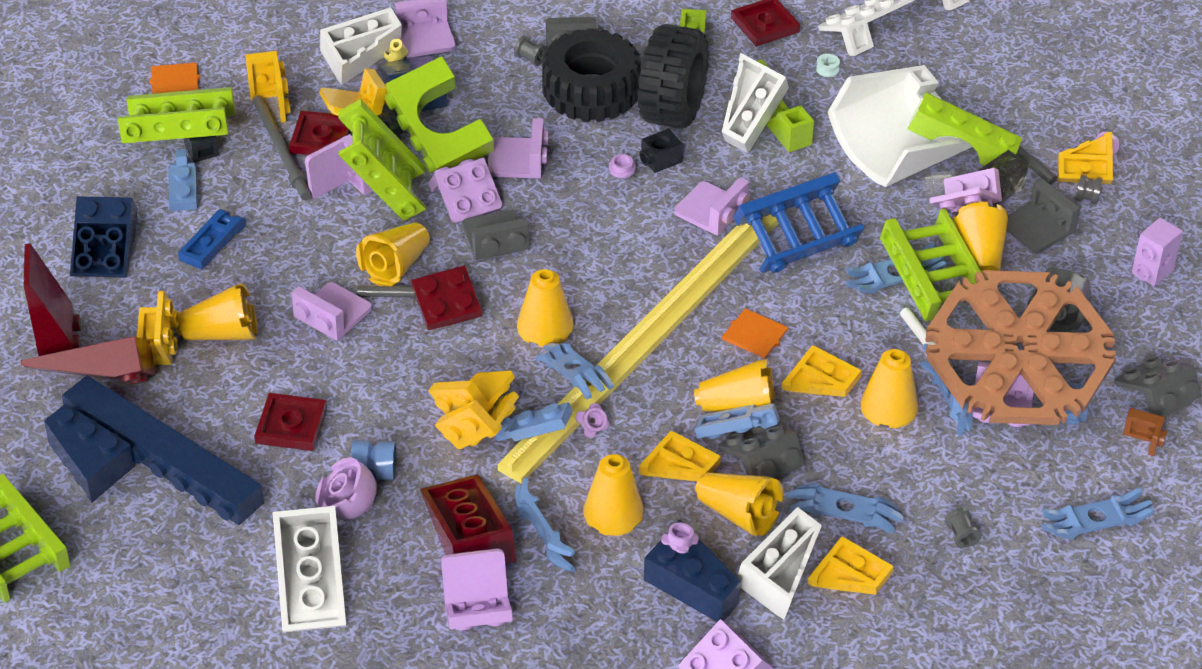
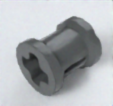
[514,35,547,67]
[944,508,982,549]

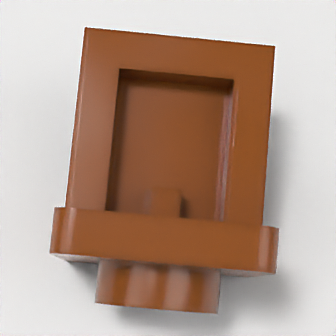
[1123,408,1167,456]

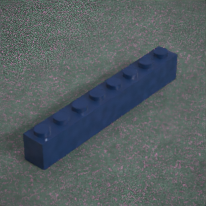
[62,375,264,525]

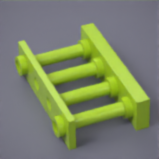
[117,87,236,143]
[338,99,426,220]
[880,208,982,322]
[0,474,70,603]

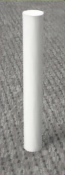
[900,308,953,368]

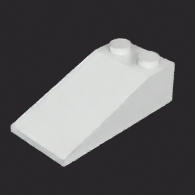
[273,506,346,633]

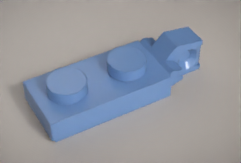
[168,149,197,211]
[495,402,573,442]
[694,403,780,439]

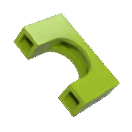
[384,56,494,173]

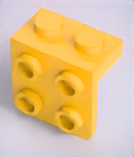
[245,51,290,123]
[319,68,387,116]
[137,291,179,365]
[428,371,515,415]
[435,391,519,449]

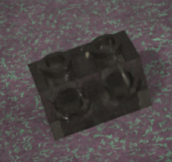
[976,150,1029,207]

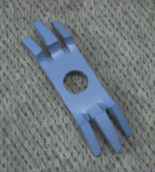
[846,243,947,294]
[535,343,614,400]
[920,344,973,436]
[515,477,576,572]
[787,483,904,534]
[1041,487,1154,539]

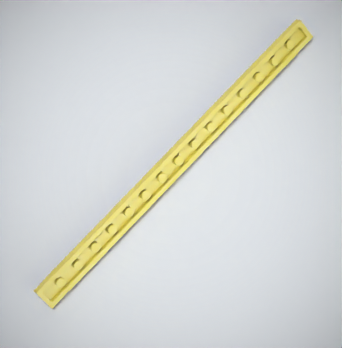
[498,215,779,484]

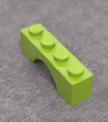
[757,59,814,153]
[907,92,1022,174]

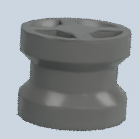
[1076,174,1103,204]

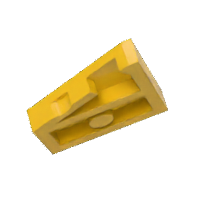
[1057,132,1113,184]
[782,345,861,397]
[639,431,721,482]
[808,536,894,595]

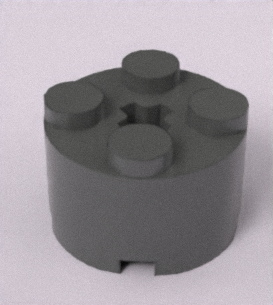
[1027,267,1091,332]

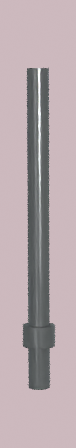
[252,95,311,200]

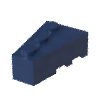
[44,403,134,503]
[644,519,740,622]

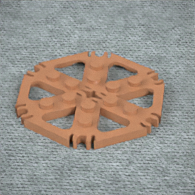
[925,270,1116,425]

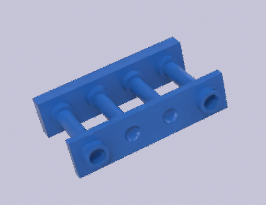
[733,172,865,273]

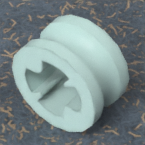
[816,54,840,77]

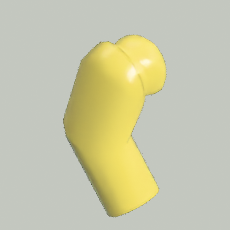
[384,39,408,62]

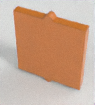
[149,62,200,94]
[722,308,788,358]

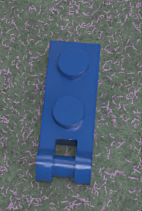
[178,209,246,270]

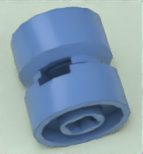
[351,440,397,480]

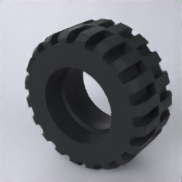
[638,24,709,129]
[542,29,641,122]

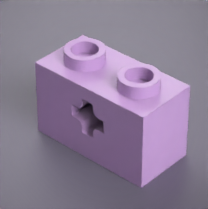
[1132,218,1183,286]

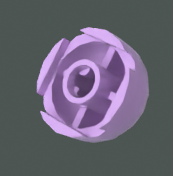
[316,457,377,520]

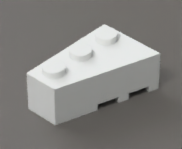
[320,7,402,85]
[722,53,789,153]
[737,507,822,619]

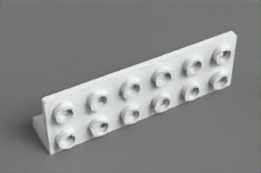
[818,0,970,56]

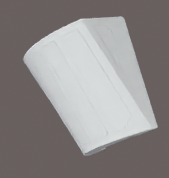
[828,65,972,187]

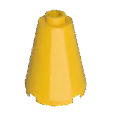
[952,202,1008,273]
[356,222,430,286]
[517,269,574,347]
[175,283,258,340]
[860,349,919,428]
[694,359,775,412]
[583,454,644,536]
[695,472,783,536]

